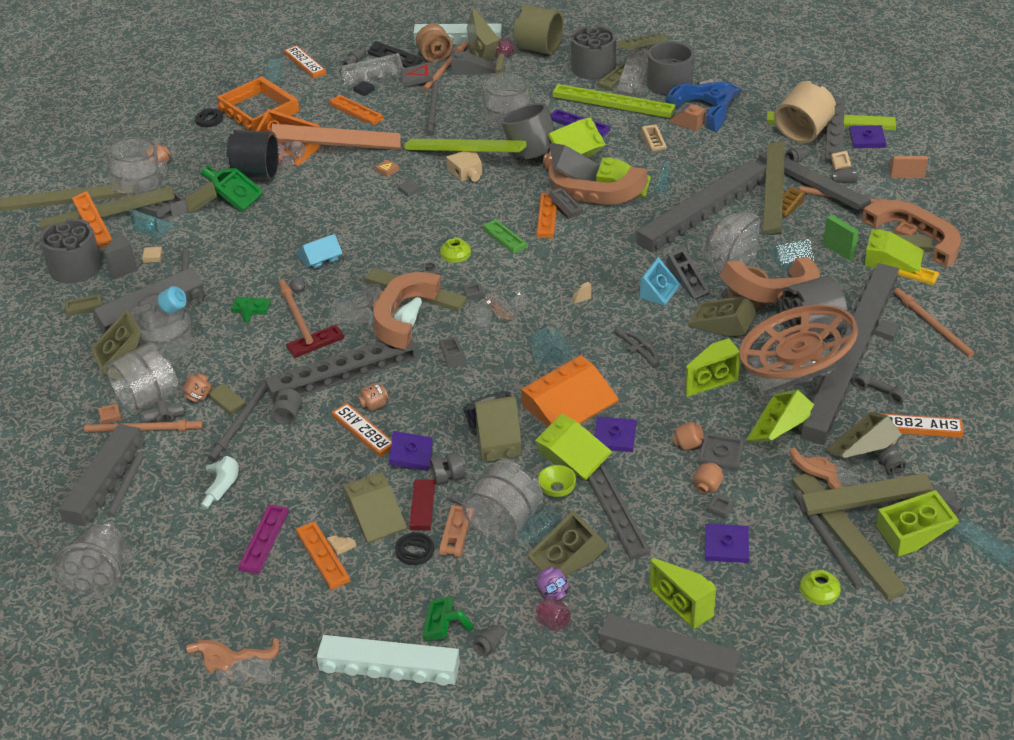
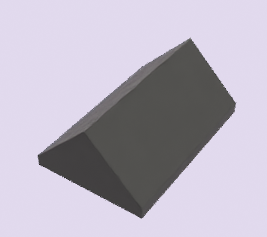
[549,143,600,181]

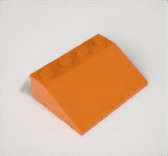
[256,109,321,166]
[521,355,619,427]

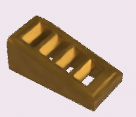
[782,187,805,218]

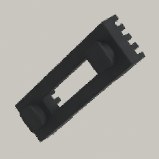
[367,41,423,68]

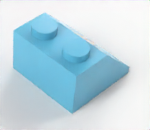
[296,234,343,269]

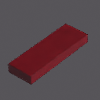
[286,325,345,359]
[409,479,436,531]

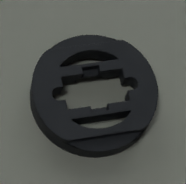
[195,108,223,128]
[395,532,434,565]

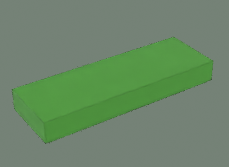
[482,219,527,254]

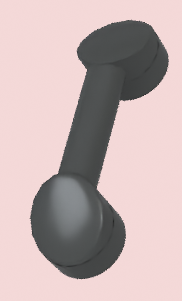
[852,372,905,405]

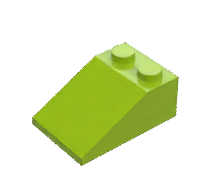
[548,117,606,157]
[596,157,651,197]
[865,229,924,273]
[685,338,740,397]
[746,390,814,443]
[535,413,612,481]
[876,490,959,557]
[649,558,716,630]

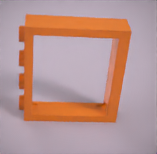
[217,76,300,131]

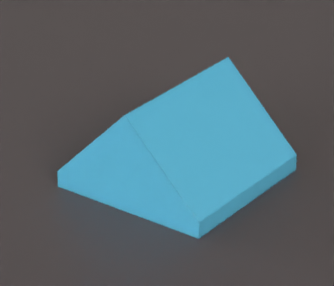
[640,257,681,305]

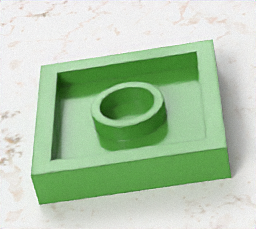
[823,215,859,261]

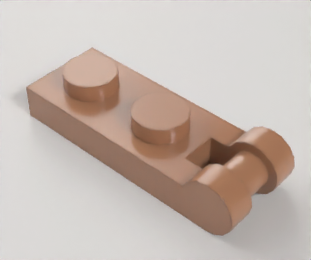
[439,505,473,558]

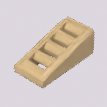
[640,124,667,152]

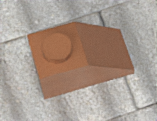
[669,104,705,131]

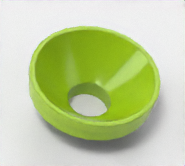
[440,237,471,263]
[538,465,576,497]
[800,570,841,605]

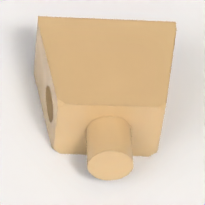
[446,151,482,182]

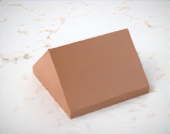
[888,156,928,178]

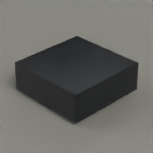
[353,81,375,96]

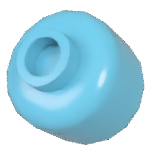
[158,286,186,314]

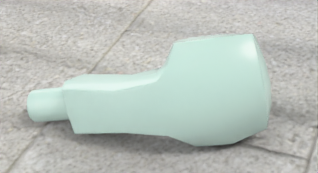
[394,297,422,326]
[201,456,239,509]

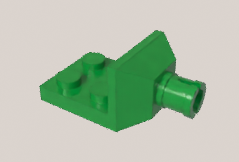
[200,164,264,213]

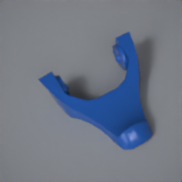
[665,81,742,132]

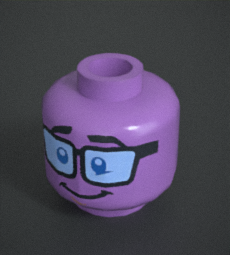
[536,566,569,601]

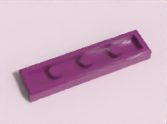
[238,504,289,574]

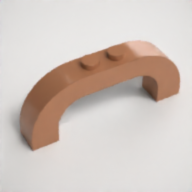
[549,162,648,205]
[862,200,961,268]
[719,257,820,303]
[373,272,441,350]

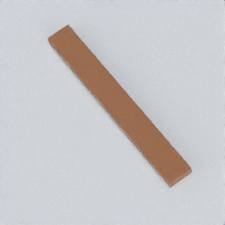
[272,124,400,150]

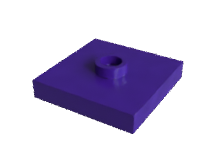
[849,125,887,148]
[594,416,637,452]
[388,431,433,471]
[705,523,749,563]

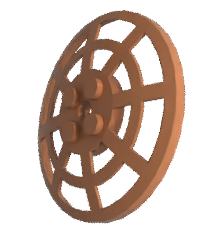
[739,305,858,379]

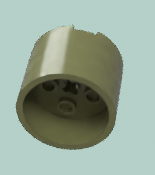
[513,4,564,55]

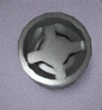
[879,446,907,475]

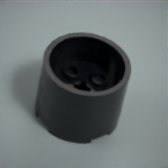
[226,130,279,181]

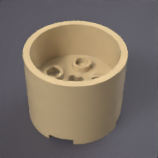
[774,81,836,144]

